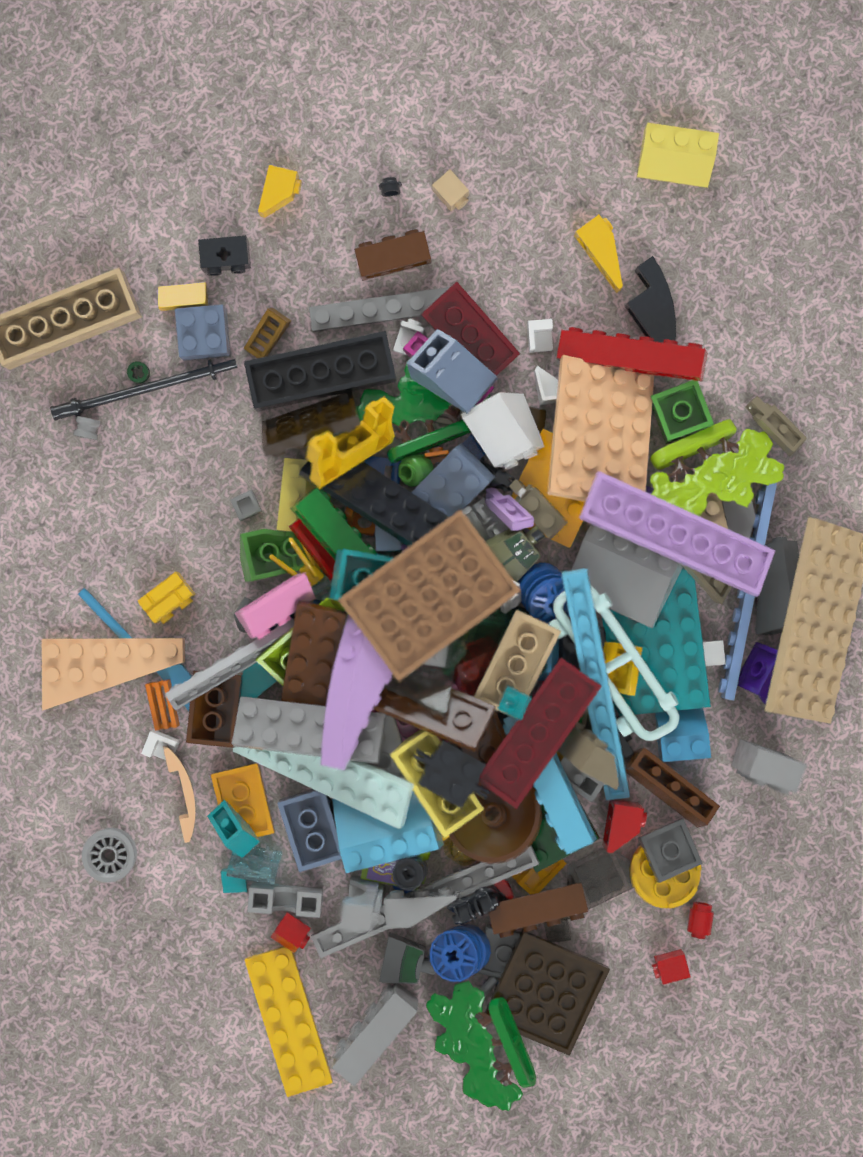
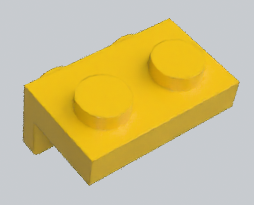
[603,642,642,696]

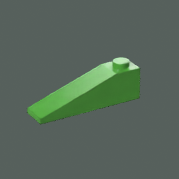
[240,529,310,582]

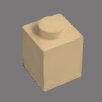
[432,169,469,211]

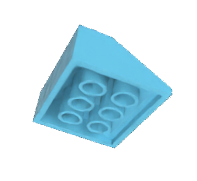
[332,791,444,873]

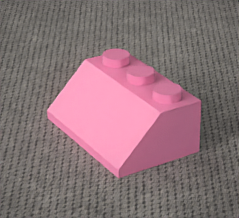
[235,573,316,640]

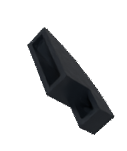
[625,256,676,343]

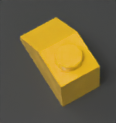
[258,165,302,218]

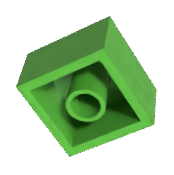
[650,380,714,444]

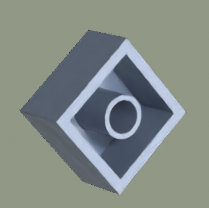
[175,304,231,361]

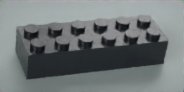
[244,331,397,412]

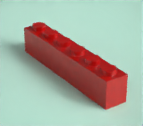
[556,327,708,382]

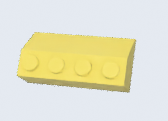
[390,729,484,838]

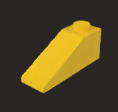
[574,214,623,293]

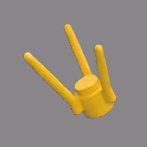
[269,538,324,587]

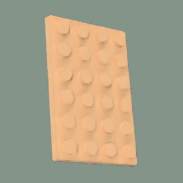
[547,355,654,502]

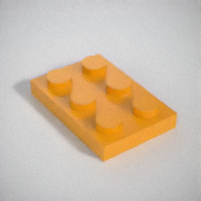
[211,763,275,837]

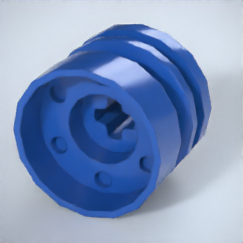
[517,563,570,625]
[429,924,491,982]

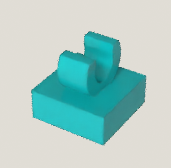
[497,686,532,720]

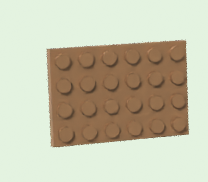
[338,510,521,681]

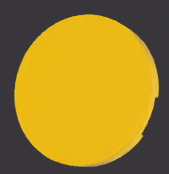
[630,845,702,909]

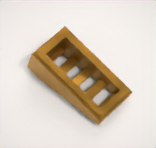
[243,308,291,358]

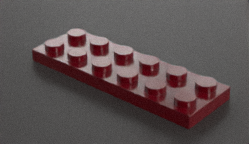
[479,658,602,809]

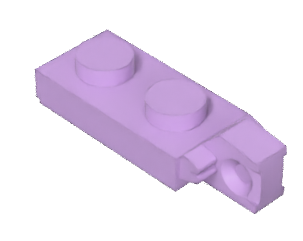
[485,488,534,531]

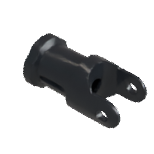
[480,458,515,491]

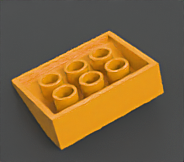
[511,429,585,548]

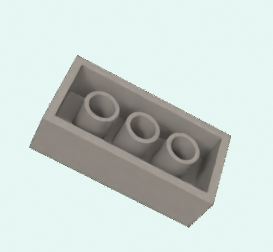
[731,739,807,795]
[332,983,418,1087]

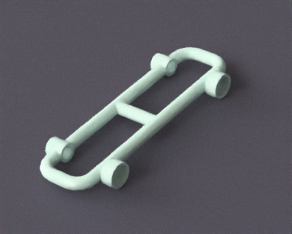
[549,586,679,741]

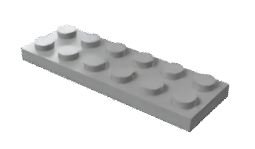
[232,697,386,764]

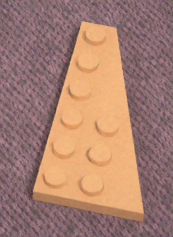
[42,638,185,711]

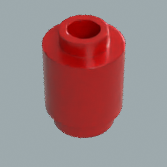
[687,902,714,939]

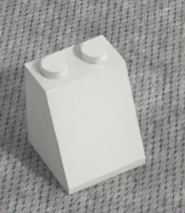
[461,393,545,469]

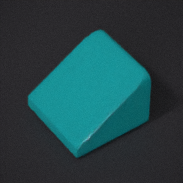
[221,868,248,893]

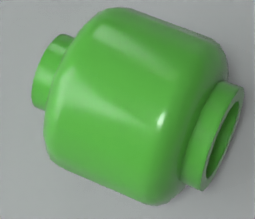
[398,454,434,487]

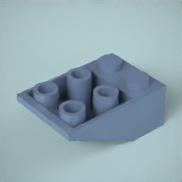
[407,329,497,414]

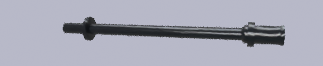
[50,359,238,421]

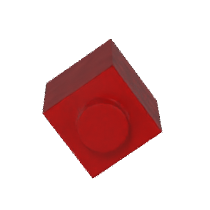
[270,912,311,953]
[651,949,691,985]

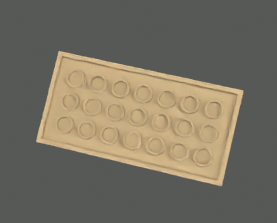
[765,517,863,724]

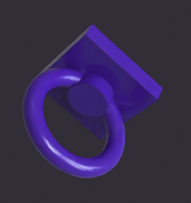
[737,642,778,705]

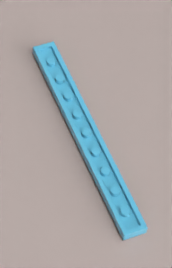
[562,568,630,800]

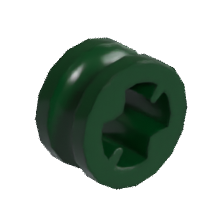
[127,361,150,384]

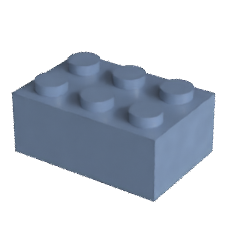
[412,443,495,518]
[277,789,342,872]

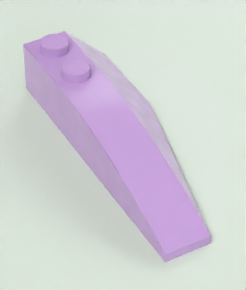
[321,615,392,770]

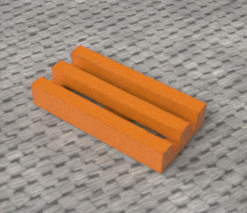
[145,679,180,731]

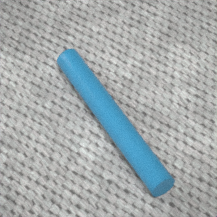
[78,588,132,638]

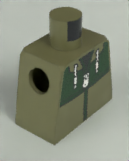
[485,525,546,582]

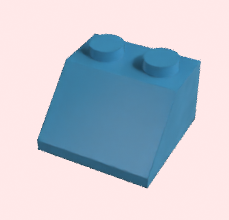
[655,708,711,762]

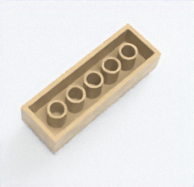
[0,268,142,370]

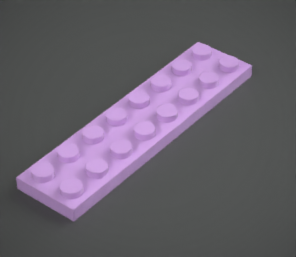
[579,471,775,597]

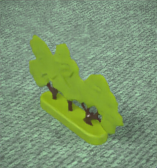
[650,419,784,517]

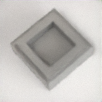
[230,490,262,521]

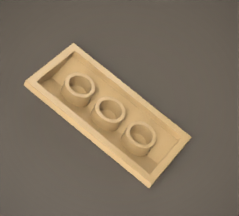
[474,610,561,720]

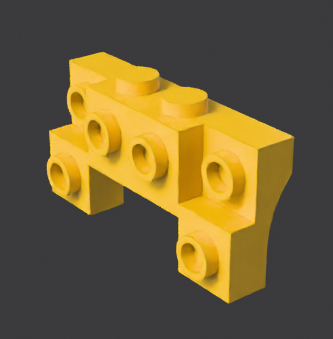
[306,397,395,489]

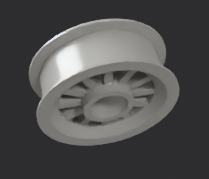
[82,828,137,882]

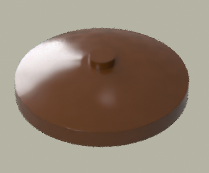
[449,785,542,864]

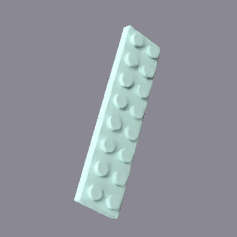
[233,747,414,829]

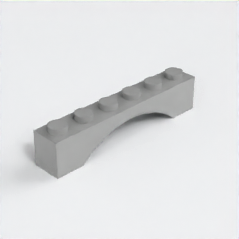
[340,875,384,932]

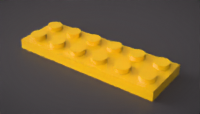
[244,946,333,1097]

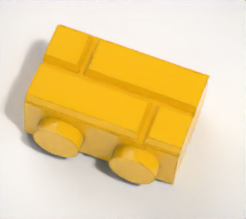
[138,572,196,624]

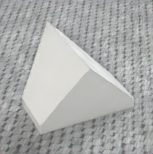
[534,366,558,406]

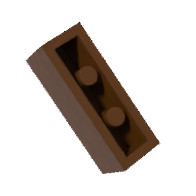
[354,229,432,281]

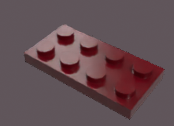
[420,281,520,376]

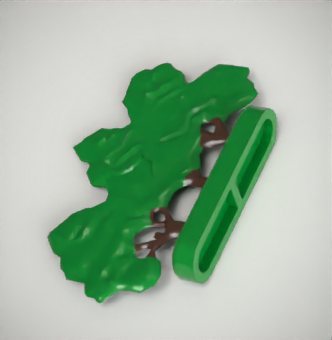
[357,361,491,464]
[426,981,536,1111]

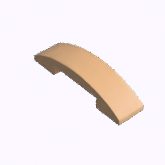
[163,745,195,843]

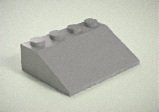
[572,524,683,629]

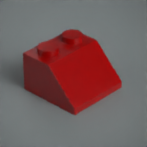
[602,799,647,853]

